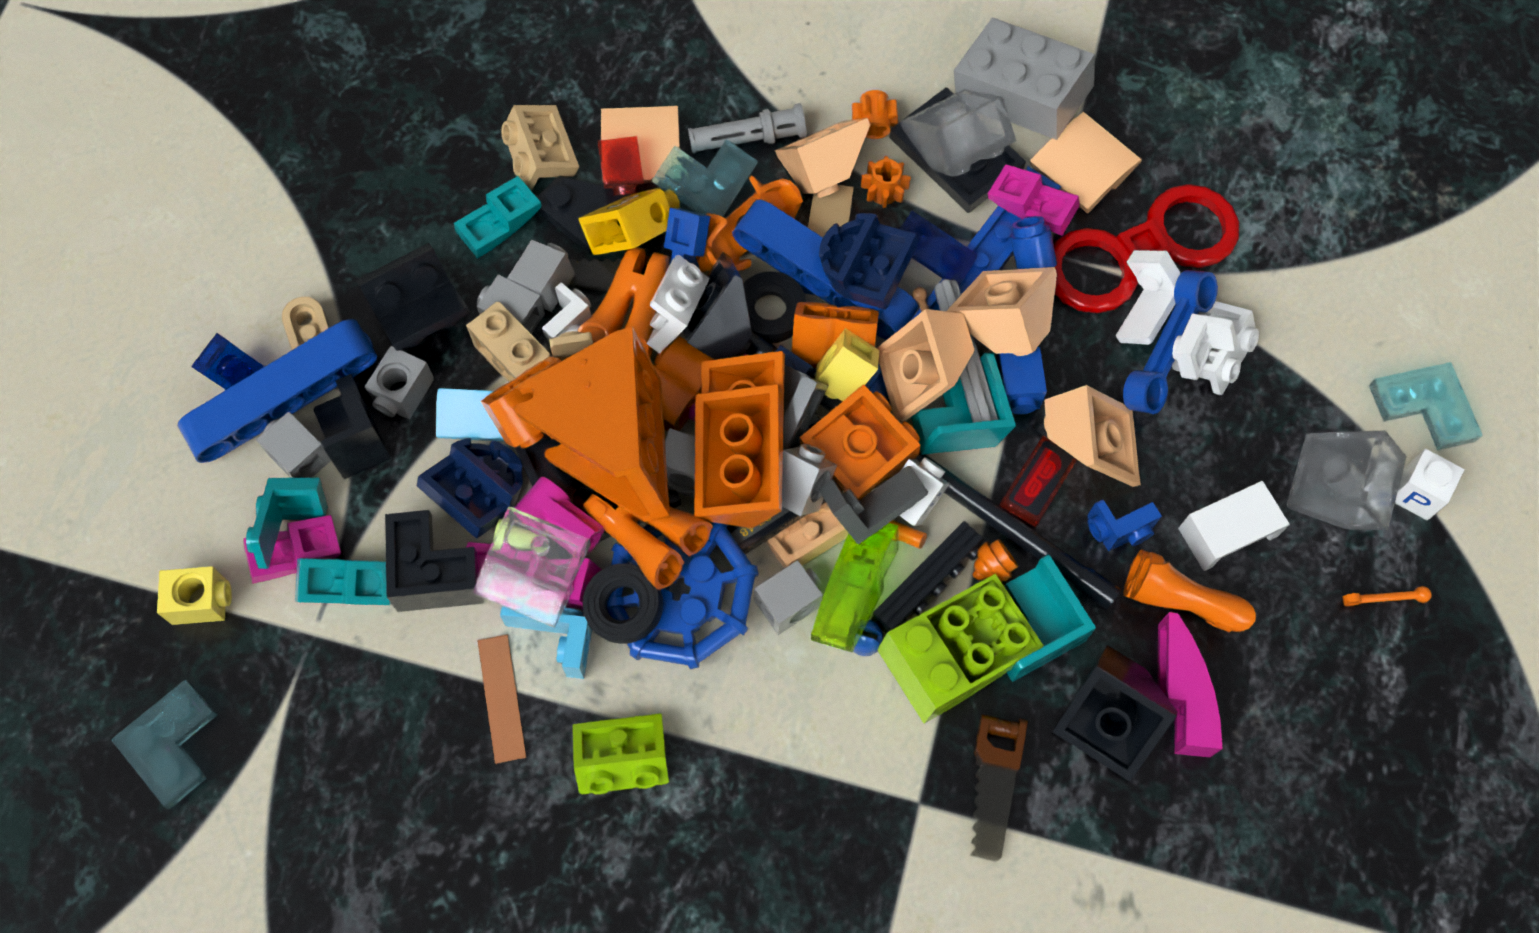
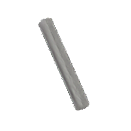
[934,279,998,422]

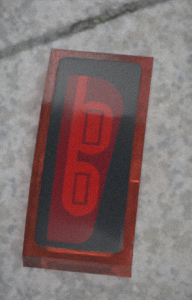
[999,435,1077,527]

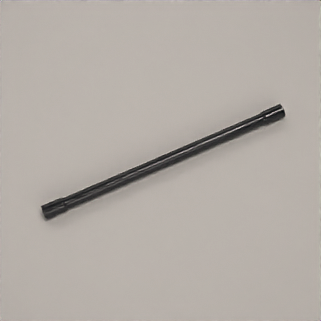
[746,330,1122,610]

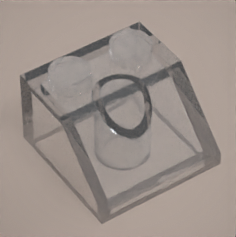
[900,89,1016,176]
[1286,430,1407,530]

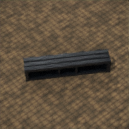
[871,521,984,634]

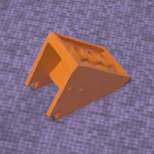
[514,327,670,522]

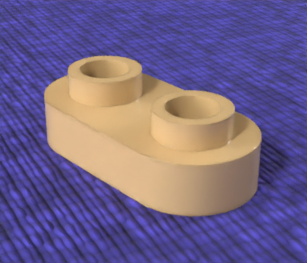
[282,297,330,350]

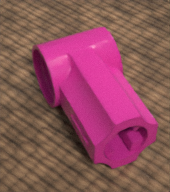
[513,477,604,558]

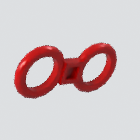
[1053,184,1240,314]

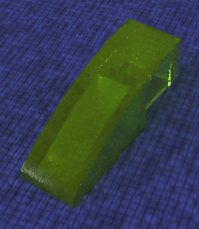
[811,523,899,652]

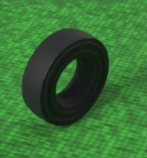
[743,271,806,343]
[583,564,663,644]

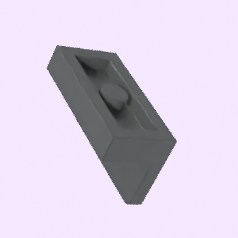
[783,365,828,450]

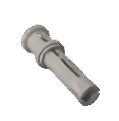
[688,103,807,153]

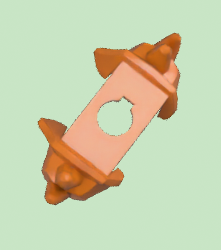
[696,175,803,272]

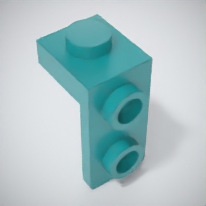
[246,478,328,569]

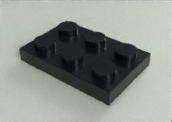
[889,87,1026,213]

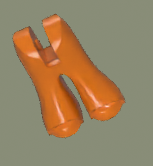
[578,247,670,359]
[583,494,713,591]
[1123,549,1256,632]

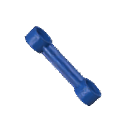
[1123,270,1218,414]

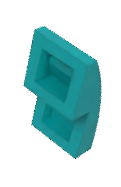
[454,176,541,259]
[295,558,390,605]

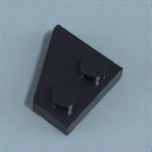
[536,176,634,254]

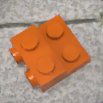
[799,384,921,500]

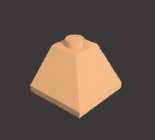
[775,118,870,198]
[947,267,1057,356]
[877,309,974,423]
[1044,385,1140,487]

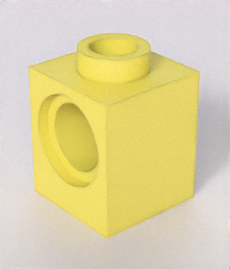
[815,328,880,401]
[157,566,232,625]

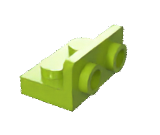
[572,713,669,794]

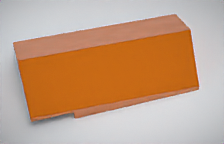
[694,351,785,528]

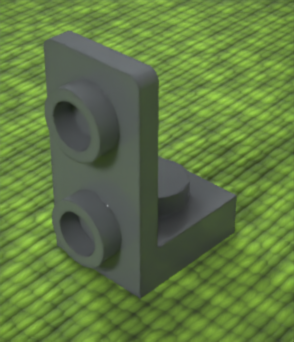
[818,466,928,545]

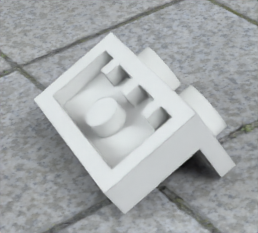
[647,255,710,354]
[1172,301,1259,395]

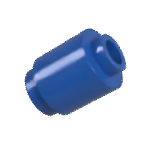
[1010,216,1057,269]

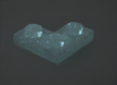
[651,139,758,217]
[1369,362,1483,450]
[111,680,217,809]

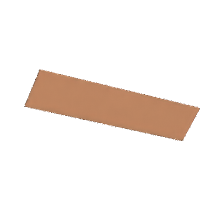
[477,634,526,764]

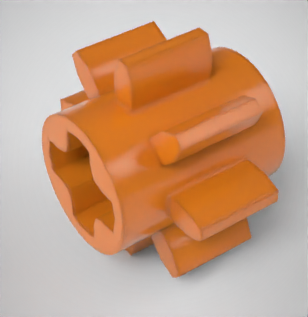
[852,90,898,139]
[861,156,911,208]

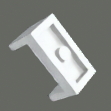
[1178,480,1290,571]

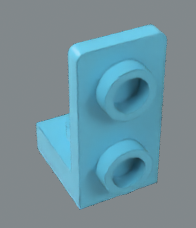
[500,602,592,679]

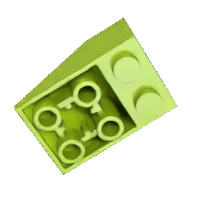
[877,574,1044,724]

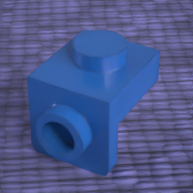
[1087,500,1162,552]

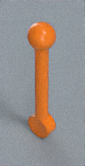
[1342,586,1432,606]

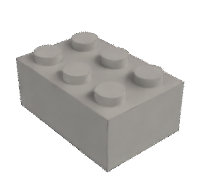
[954,17,1095,140]

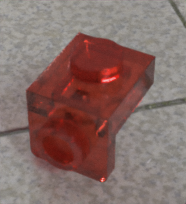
[598,136,644,196]

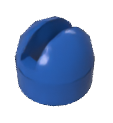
[848,619,883,656]

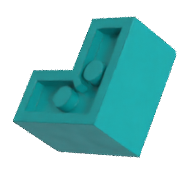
[911,353,1016,455]
[1004,555,1096,682]

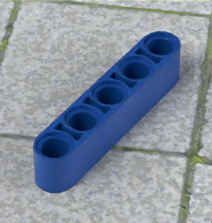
[732,199,918,340]
[177,319,377,463]

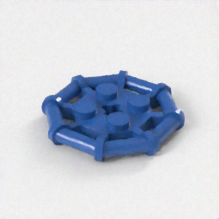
[607,522,759,669]

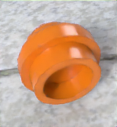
[972,539,1018,581]

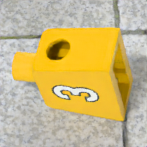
[578,188,680,255]

